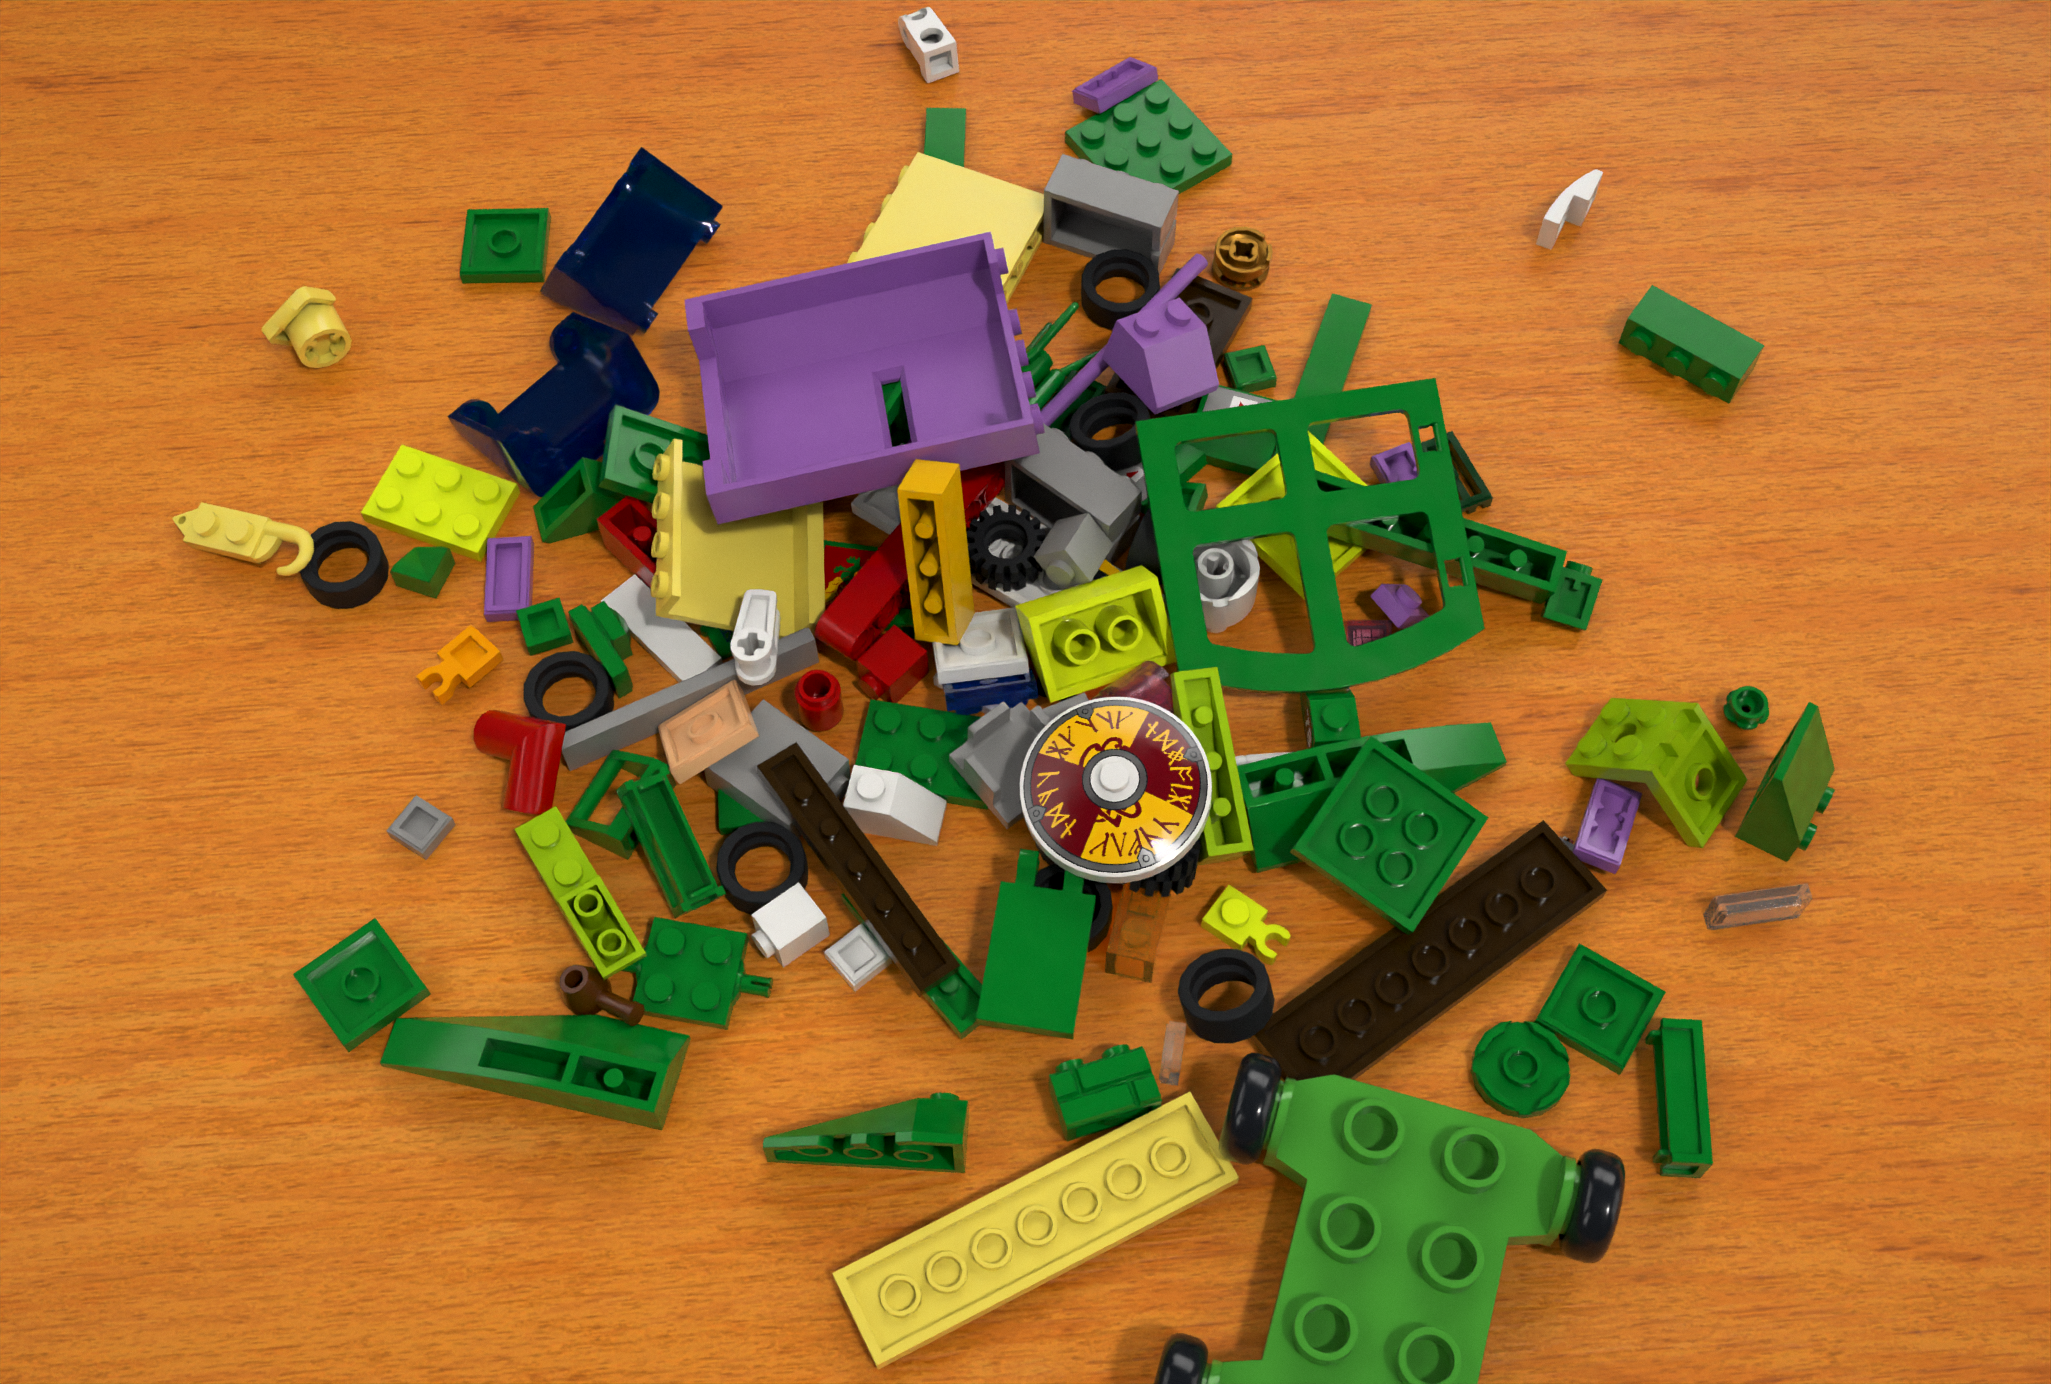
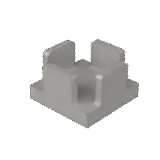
[949,702,1051,829]

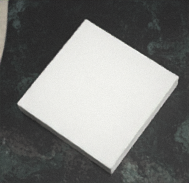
[932,608,1029,685]

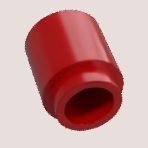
[795,669,844,731]

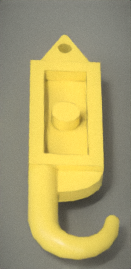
[172,502,314,576]

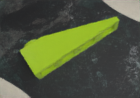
[1171,667,1253,866]

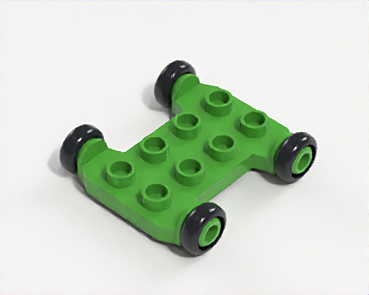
[1154,1053,1626,1384]

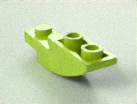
[514,806,647,980]

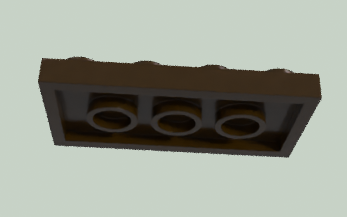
[1105,268,1253,419]

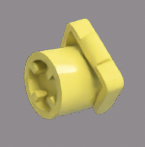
[261,286,352,368]

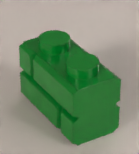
[1048,1044,1162,1141]

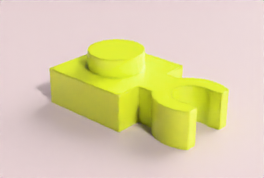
[1201,885,1291,965]

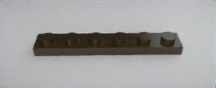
[757,742,960,997]

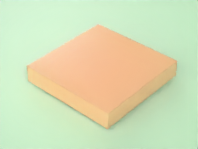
[658,680,759,784]

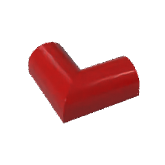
[473,710,566,815]

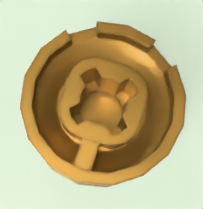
[1212,227,1272,292]

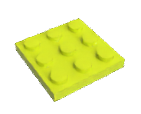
[1216,431,1368,600]

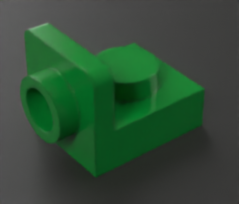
[1541,561,1603,630]

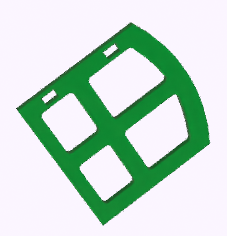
[1135,378,1485,694]

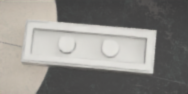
[601,574,723,682]

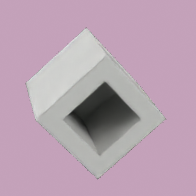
[751,882,830,968]

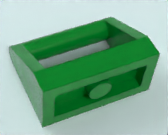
[565,750,676,860]

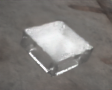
[1159,1021,1186,1086]

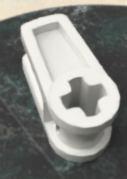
[730,589,781,686]

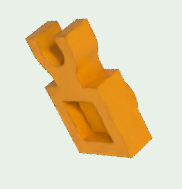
[416,625,504,705]

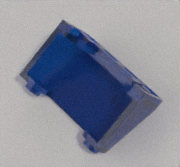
[540,147,723,336]
[447,312,660,497]

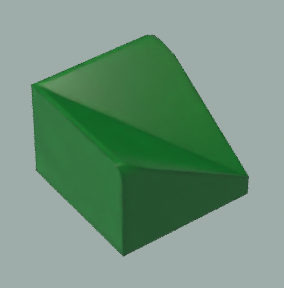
[390,546,455,599]

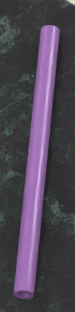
[1040,253,1208,427]

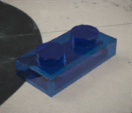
[942,669,1038,715]

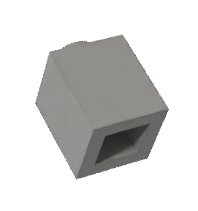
[1034,513,1114,589]

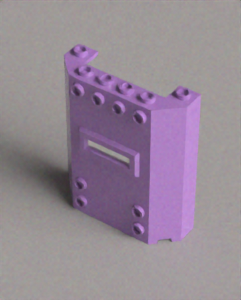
[685,232,1045,524]

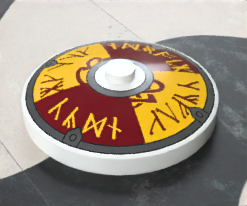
[1020,697,1212,883]

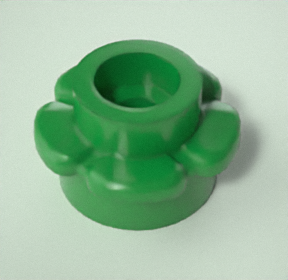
[1723,686,1769,730]

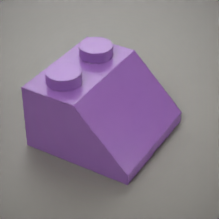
[1102,298,1219,414]

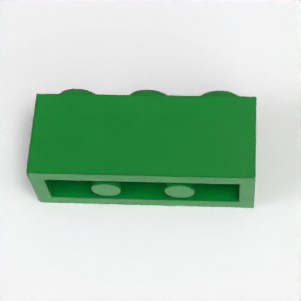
[1618,285,1764,403]

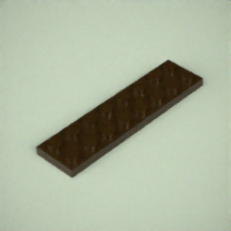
[1251,820,1607,1081]

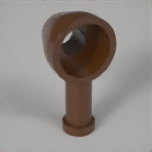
[559,965,645,1026]

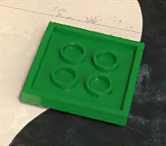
[1065,79,1233,194]
[1290,735,1489,935]

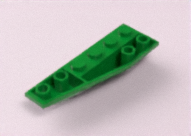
[1237,722,1507,873]
[380,1015,691,1130]

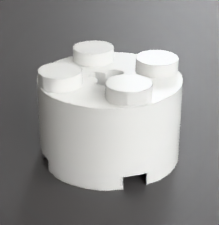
[1193,540,1260,633]

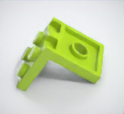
[1565,698,1747,848]

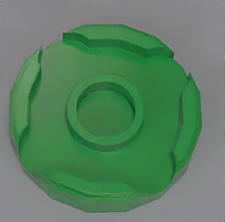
[1470,1021,1570,1118]

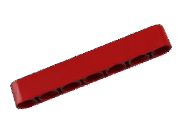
[815,461,1005,661]

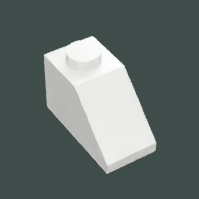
[843,765,947,846]

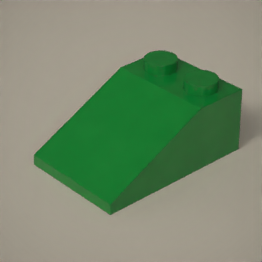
[1735,702,1835,862]

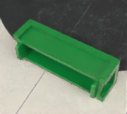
[616,765,726,919]
[1645,1018,1713,1178]

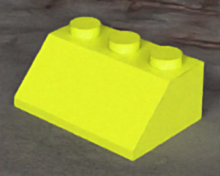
[1015,565,1176,703]

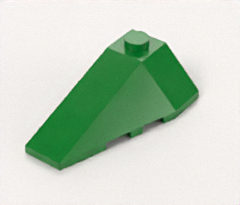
[763,1093,969,1173]

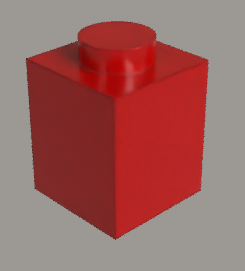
[857,625,929,703]

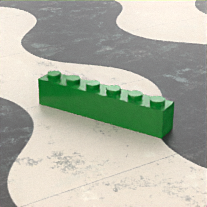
[1315,470,1567,604]

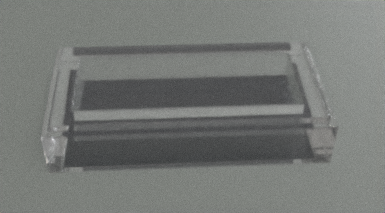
[1703,883,1813,930]

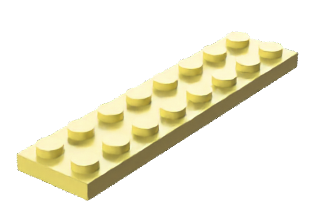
[832,1092,1239,1370]

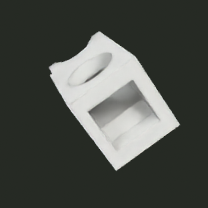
[898,7,959,83]

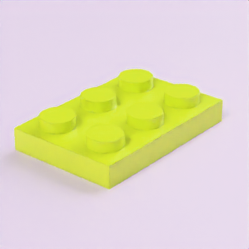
[361,445,520,562]

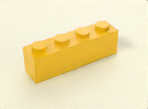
[897,459,975,645]

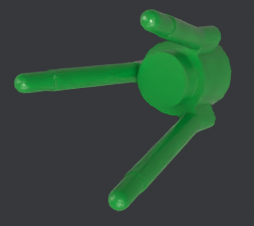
[1021,302,1100,388]

